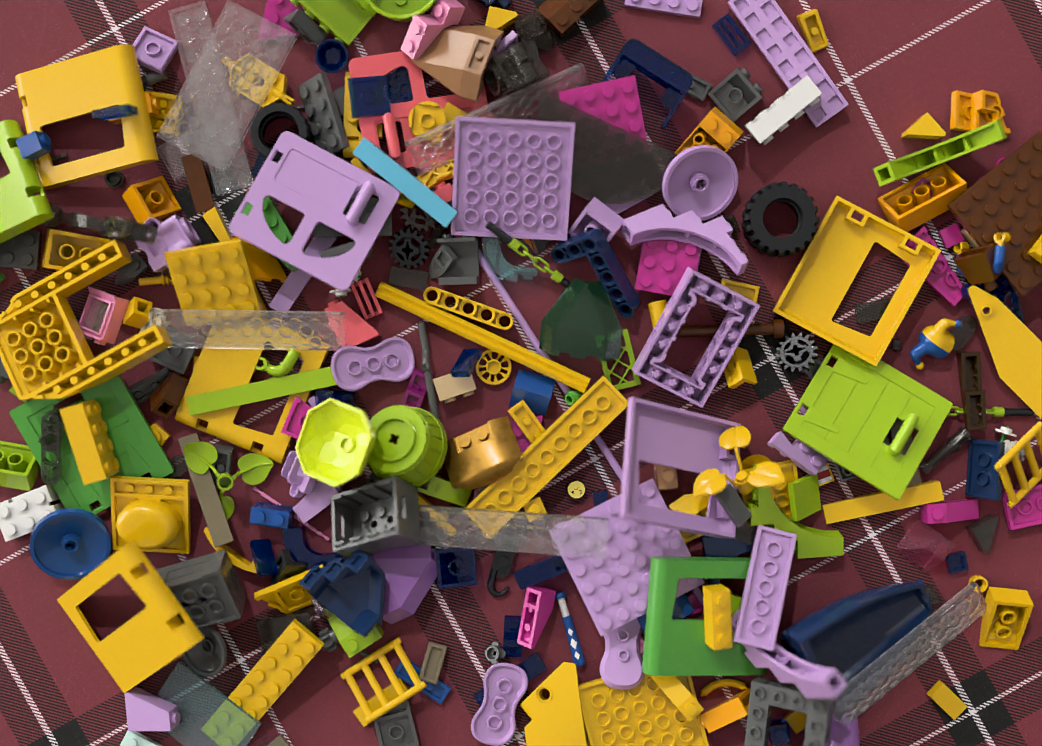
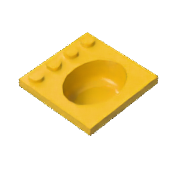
[110,475,191,554]

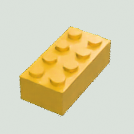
[60,398,120,485]

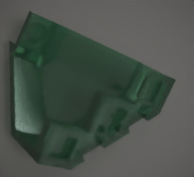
[539,278,623,361]

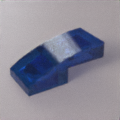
[503,615,522,657]

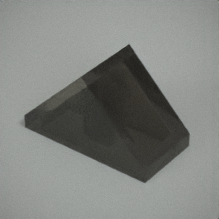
[966,514,999,554]

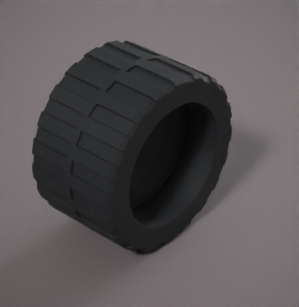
[250,103,313,163]

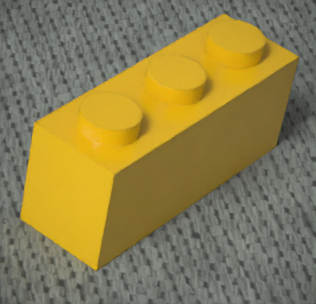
[703,584,732,650]

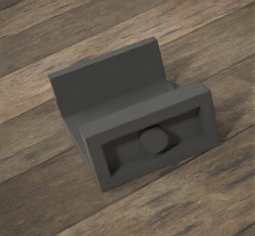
[437,234,480,285]

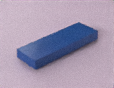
[394,661,452,704]

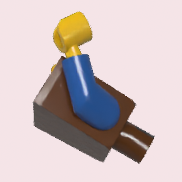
[953,232,1010,291]

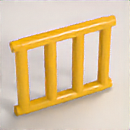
[994,422,1042,508]
[340,637,427,724]

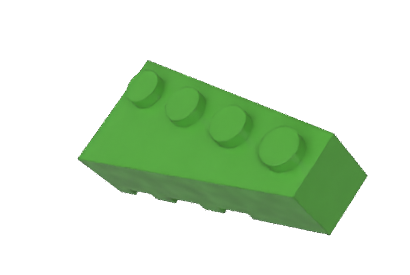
[234,197,305,272]

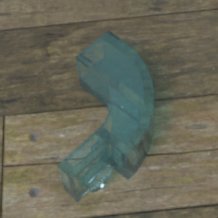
[482,237,538,283]

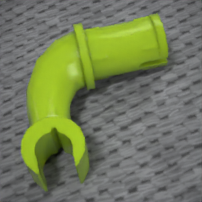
[254,348,301,377]

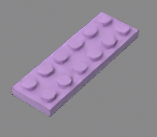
[733,525,797,651]

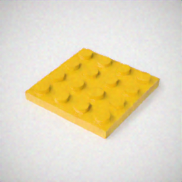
[164,239,263,326]

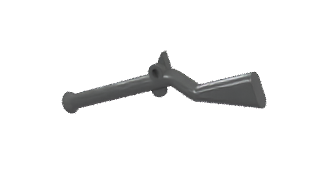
[417,321,440,421]

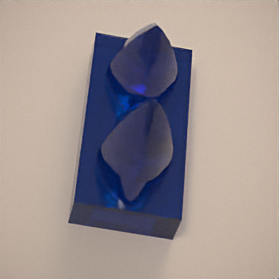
[315,389,355,407]

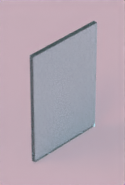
[157,661,261,746]

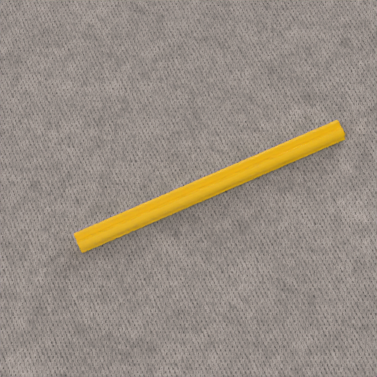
[375,282,591,393]

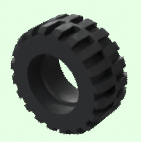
[741,182,819,258]

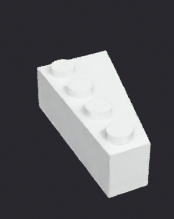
[745,75,822,145]

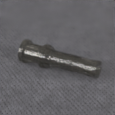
[919,426,973,475]

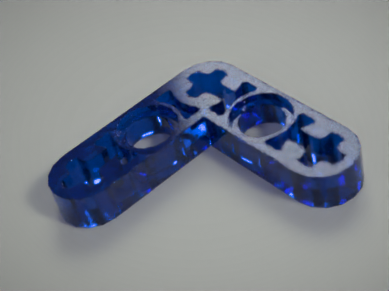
[961,274,1024,323]

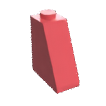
[324,300,381,347]

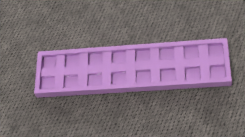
[727,0,849,128]

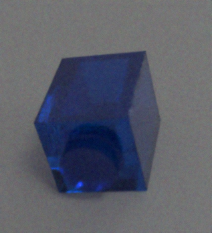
[768,718,791,745]

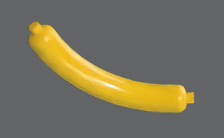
[700,679,748,697]

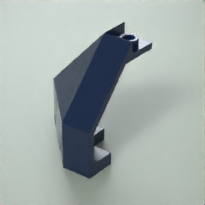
[299,551,385,638]

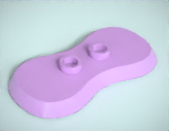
[331,337,415,391]
[600,618,644,689]
[471,663,528,746]

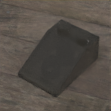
[256,608,318,655]

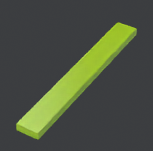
[186,366,337,416]

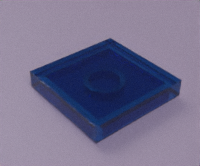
[347,75,391,118]

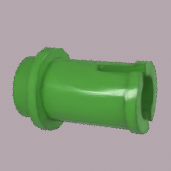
[565,390,587,405]

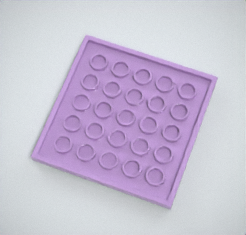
[451,116,575,241]
[549,478,704,636]

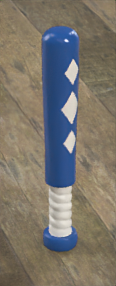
[555,591,586,667]

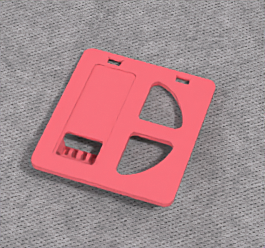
[348,51,491,173]

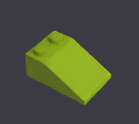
[321,605,384,658]

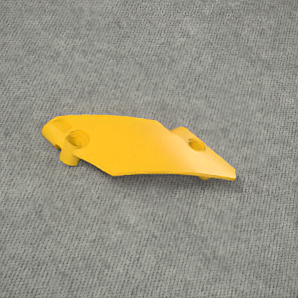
[520,662,588,746]

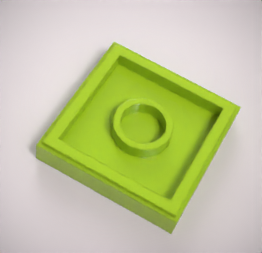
[788,474,821,522]

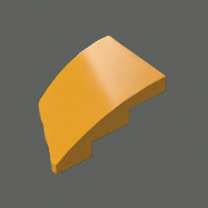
[950,90,1011,135]
[229,237,287,283]

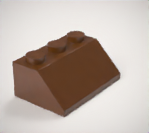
[535,0,603,39]

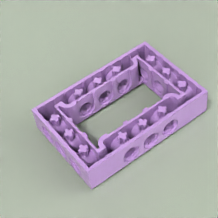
[632,267,760,408]

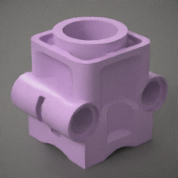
[133,214,201,274]

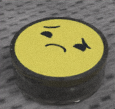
[567,480,586,499]

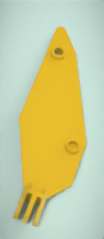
[968,285,1042,419]

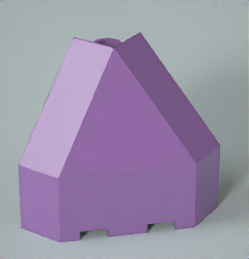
[370,542,443,624]

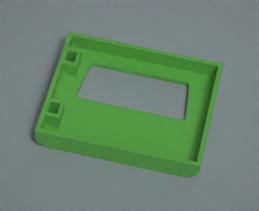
[642,556,767,676]

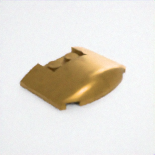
[444,416,524,490]

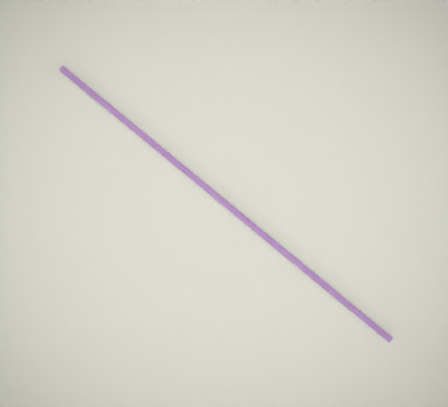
[417,166,703,605]

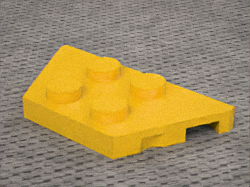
[254,564,324,614]

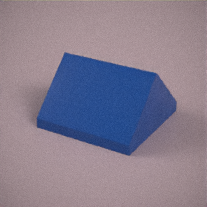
[509,369,555,416]

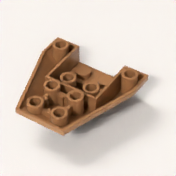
[411,26,504,102]

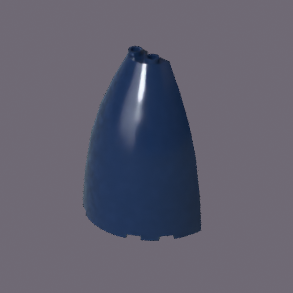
[780,579,933,718]

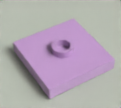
[133,26,180,74]

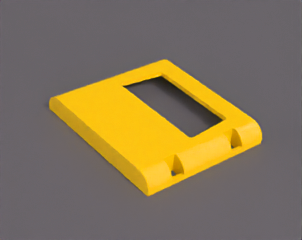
[15,44,159,191]
[773,196,941,367]
[175,314,332,464]
[57,540,204,693]

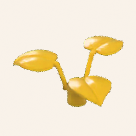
[693,425,786,498]

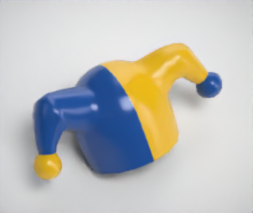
[909,318,962,370]

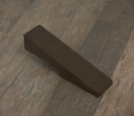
[956,351,987,430]

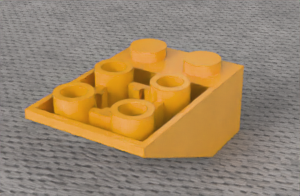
[674,107,744,156]

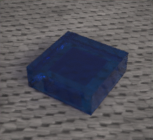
[944,551,969,574]

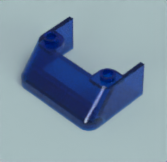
[601,39,693,129]

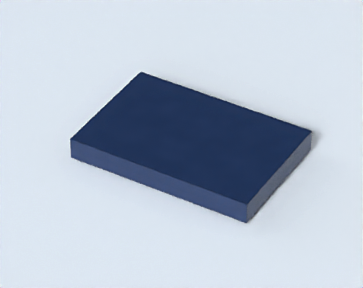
[965,439,1005,500]

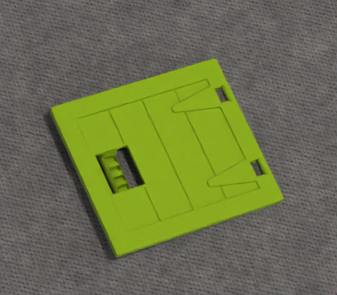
[782,344,953,500]

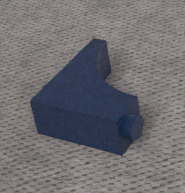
[701,529,754,585]

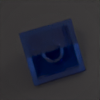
[435,543,478,589]

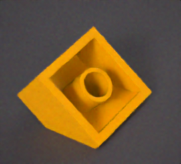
[122,175,182,229]

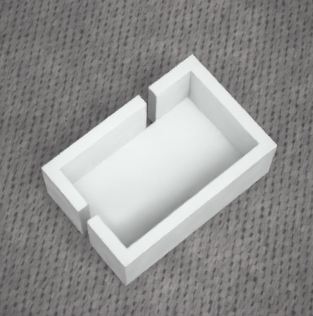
[0,484,64,542]

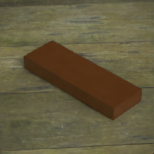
[181,152,216,213]

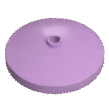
[662,145,738,221]

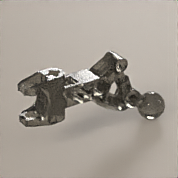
[43,203,158,244]

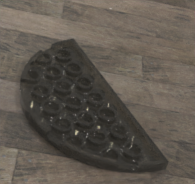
[538,93,678,204]

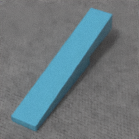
[353,138,459,228]

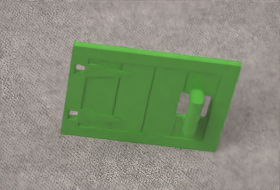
[9,374,175,514]

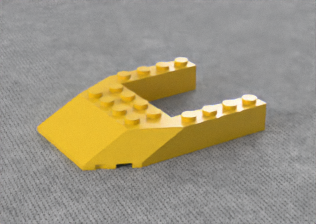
[0,239,173,400]

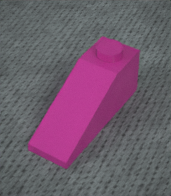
[920,499,979,524]
[517,586,556,649]

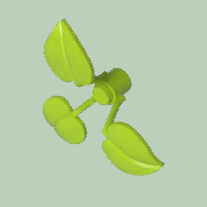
[184,441,274,520]

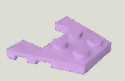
[767,405,828,476]

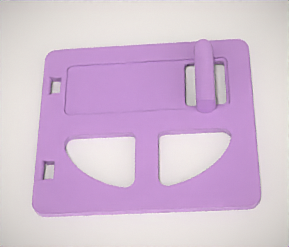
[229,131,399,291]

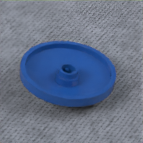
[29,508,111,580]

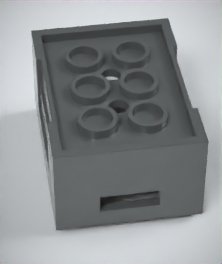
[331,476,421,557]
[156,549,247,629]

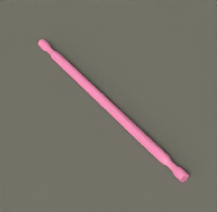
[253,487,330,541]

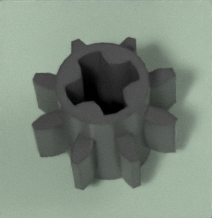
[318,627,339,653]

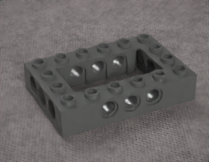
[744,677,835,746]

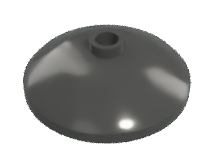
[182,625,227,677]

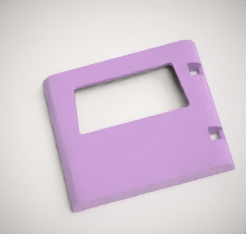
[619,397,741,539]

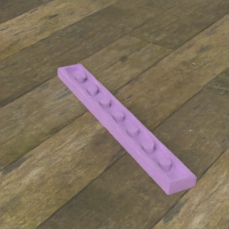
[269,187,362,317]

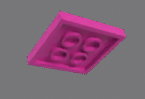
[634,240,701,296]

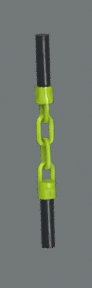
[485,221,585,299]
[947,406,1033,417]

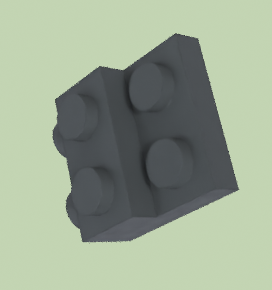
[708,67,764,122]

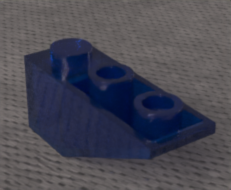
[513,551,568,590]

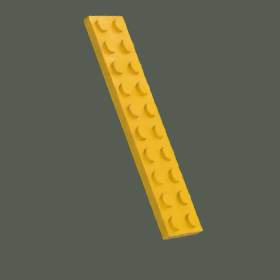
[463,376,628,538]

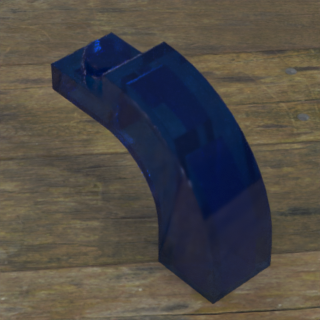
[282,525,346,570]

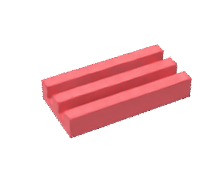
[351,277,383,320]

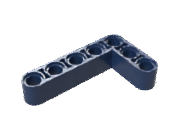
[551,229,641,318]

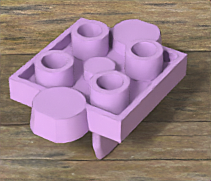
[281,451,316,498]

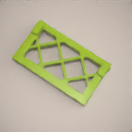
[595,329,641,390]

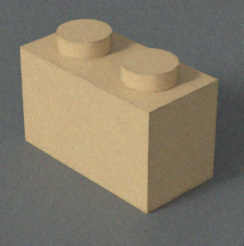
[433,367,477,404]

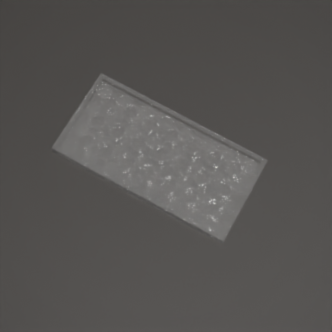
[157,0,298,173]

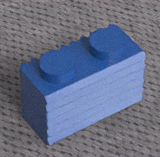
[250,501,294,530]

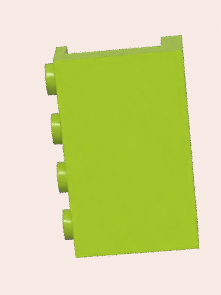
[289,0,377,47]

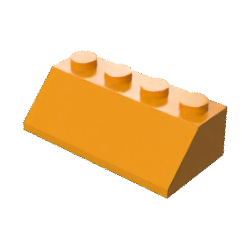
[877,163,967,232]

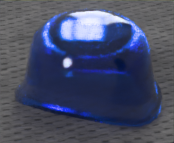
[315,38,349,73]

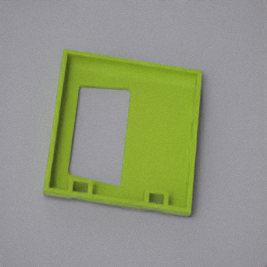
[0,120,54,243]

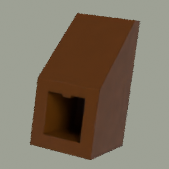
[149,371,189,419]

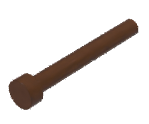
[678,319,784,339]

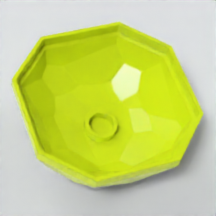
[295,398,376,487]

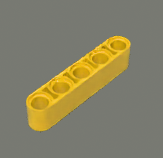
[423,287,513,330]

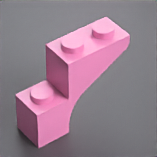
[401,0,466,60]

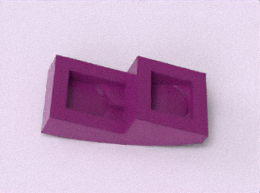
[401,368,433,408]

